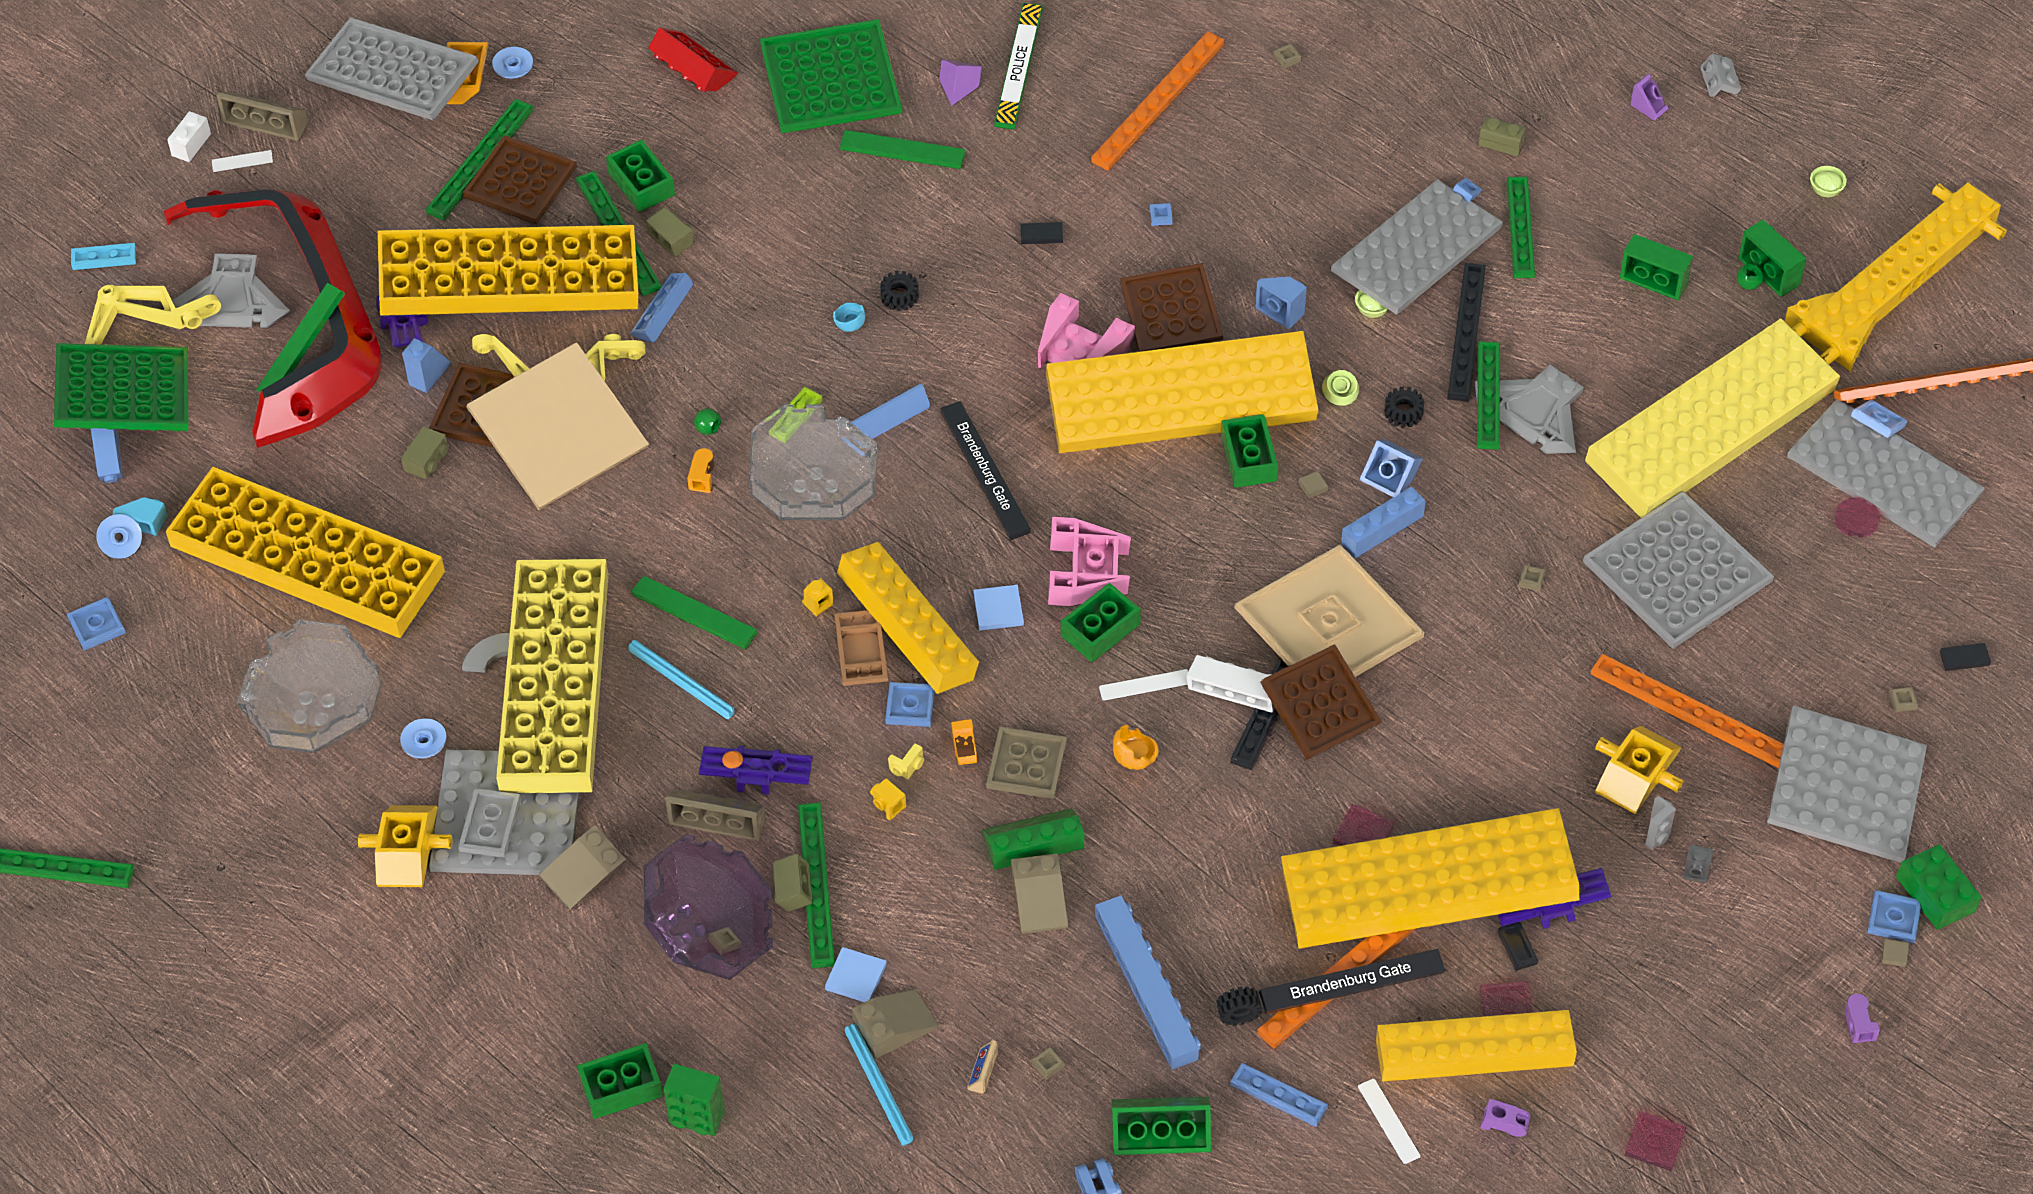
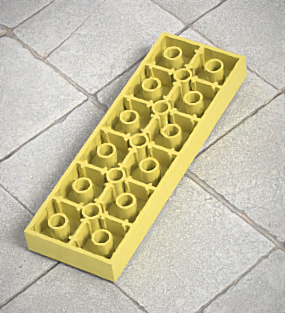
[1585,319,1840,518]
[497,559,608,793]

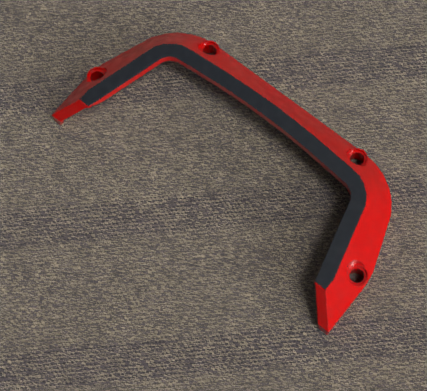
[163,189,382,448]

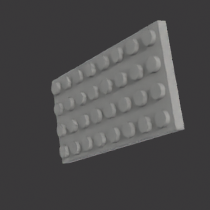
[305,17,479,121]
[1331,179,1503,315]
[1787,398,1985,548]

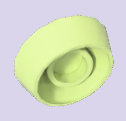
[1810,166,1847,198]
[1355,290,1388,318]
[1322,370,1359,406]

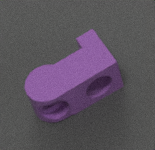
[1845,994,1880,1043]
[1480,1099,1530,1137]

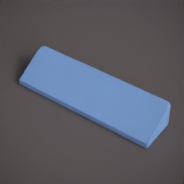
[630,273,693,343]
[849,384,930,446]

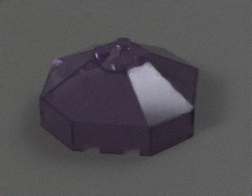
[643,834,773,980]

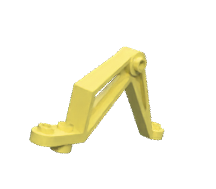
[85,285,221,344]
[472,334,646,381]

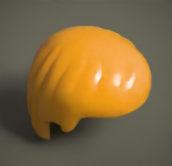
[1113,725,1159,770]

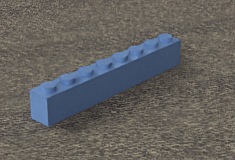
[1095,896,1201,1070]

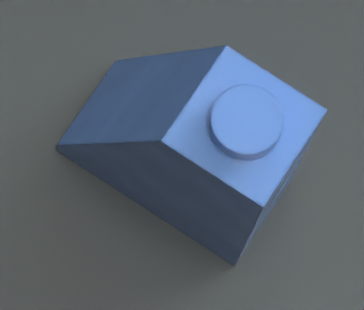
[402,338,451,393]
[91,428,123,483]

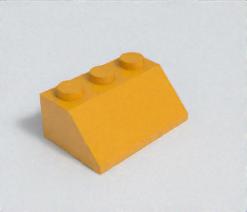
[447,42,488,104]

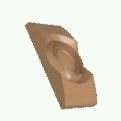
[834,610,888,686]

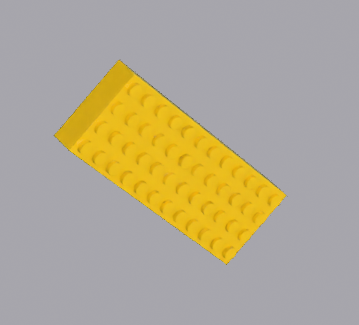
[378,225,638,315]
[1046,331,1318,454]
[166,467,445,638]
[1281,808,1579,949]

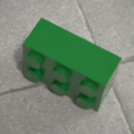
[606,139,675,212]
[1738,219,1806,298]
[1619,234,1693,301]
[1221,414,1278,488]
[1061,583,1141,663]
[1896,844,1982,930]
[577,1043,663,1119]
[663,1064,725,1136]

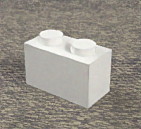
[167,111,211,162]

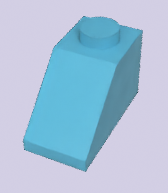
[113,497,168,536]

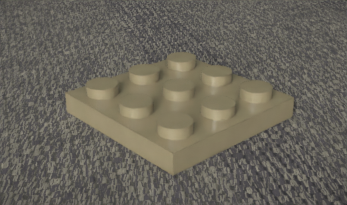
[986,727,1067,799]

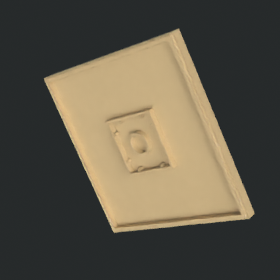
[467,342,649,510]
[1235,545,1425,677]

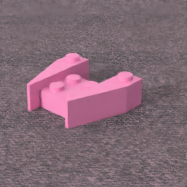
[1038,293,1135,368]
[1048,517,1131,606]

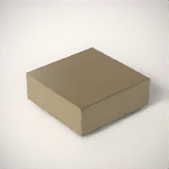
[1273,44,1301,69]
[1298,471,1328,499]
[1518,565,1546,591]
[1889,687,1918,713]
[708,927,742,955]
[1882,939,1909,967]
[1031,1047,1065,1080]

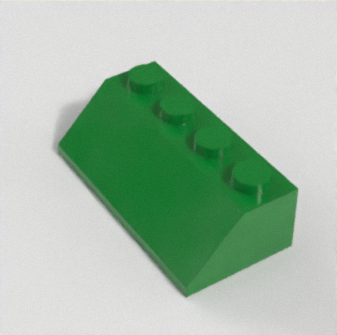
[982,808,1084,870]
[1112,1097,1211,1155]

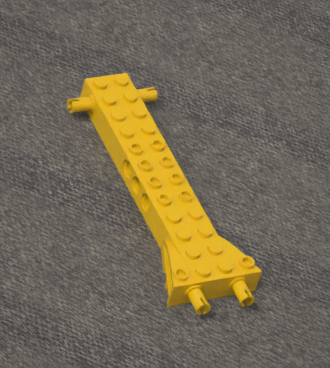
[1785,182,2007,372]

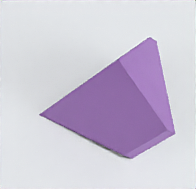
[939,59,982,105]
[1631,74,1669,120]

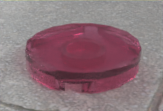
[1835,498,1880,537]

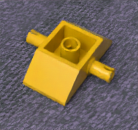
[1595,726,1684,814]
[358,805,453,887]

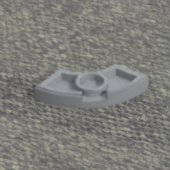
[462,633,510,673]

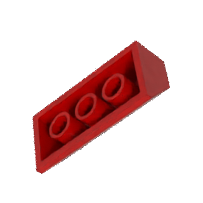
[648,27,738,92]

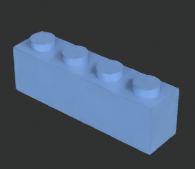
[1341,486,1426,559]

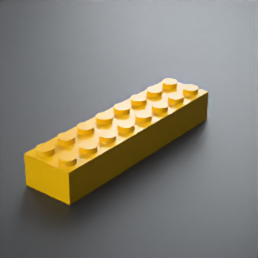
[837,542,979,694]
[1376,1010,1577,1082]

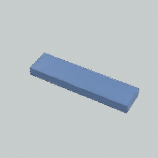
[1230,1063,1328,1127]

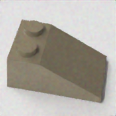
[539,825,626,910]
[1011,853,1068,934]
[852,989,939,1059]

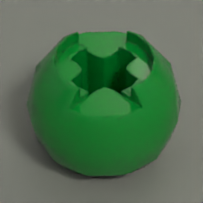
[1736,264,1764,290]
[694,408,721,435]

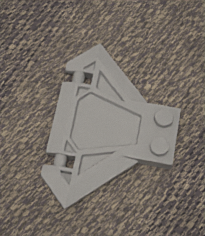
[172,254,290,328]
[1475,365,1584,454]

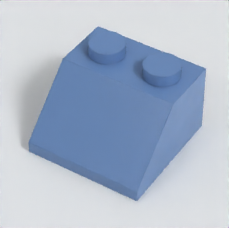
[1256,277,1307,329]
[1359,439,1423,497]

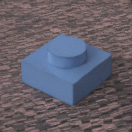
[1453,178,1482,202]
[1149,203,1172,226]

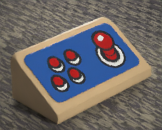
[967,1040,998,1094]

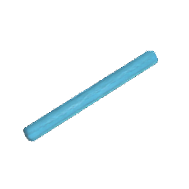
[628,640,735,719]
[845,1024,913,1145]

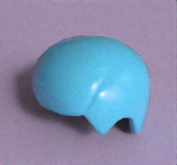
[833,302,866,332]

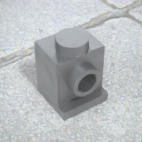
[1683,845,1713,884]

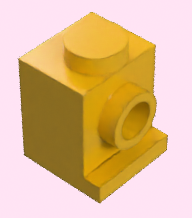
[802,578,833,616]
[870,779,906,821]

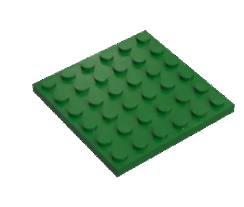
[760,19,902,134]
[54,343,189,432]

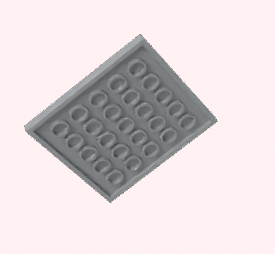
[1583,491,1774,649]
[1767,705,1927,863]
[429,749,580,875]

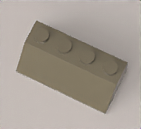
[216,91,308,141]
[666,789,766,841]

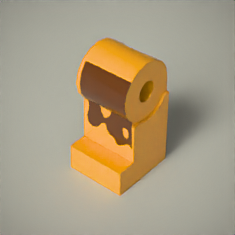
[687,448,714,493]
[951,719,977,765]

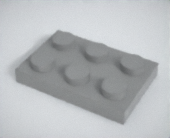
[458,788,521,858]

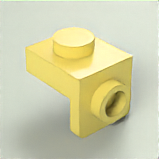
[888,744,924,779]

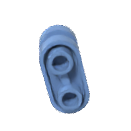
[1075,1158,1122,1194]

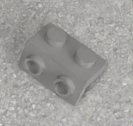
[1700,53,1742,97]
[1645,796,1676,850]

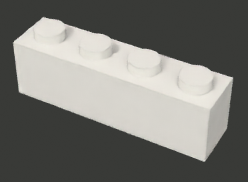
[1187,655,1275,713]

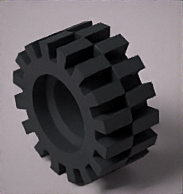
[880,271,919,311]
[1384,386,1424,428]
[1216,987,1263,1026]

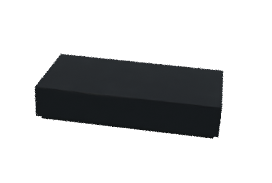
[1020,222,1063,244]
[1940,643,1991,671]
[1498,922,1538,971]

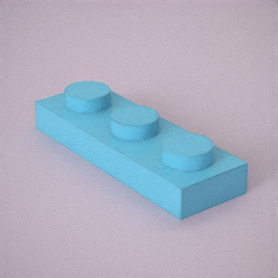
[71,243,136,270]

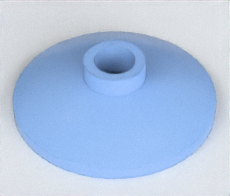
[492,47,533,79]
[96,514,142,559]
[400,719,447,758]

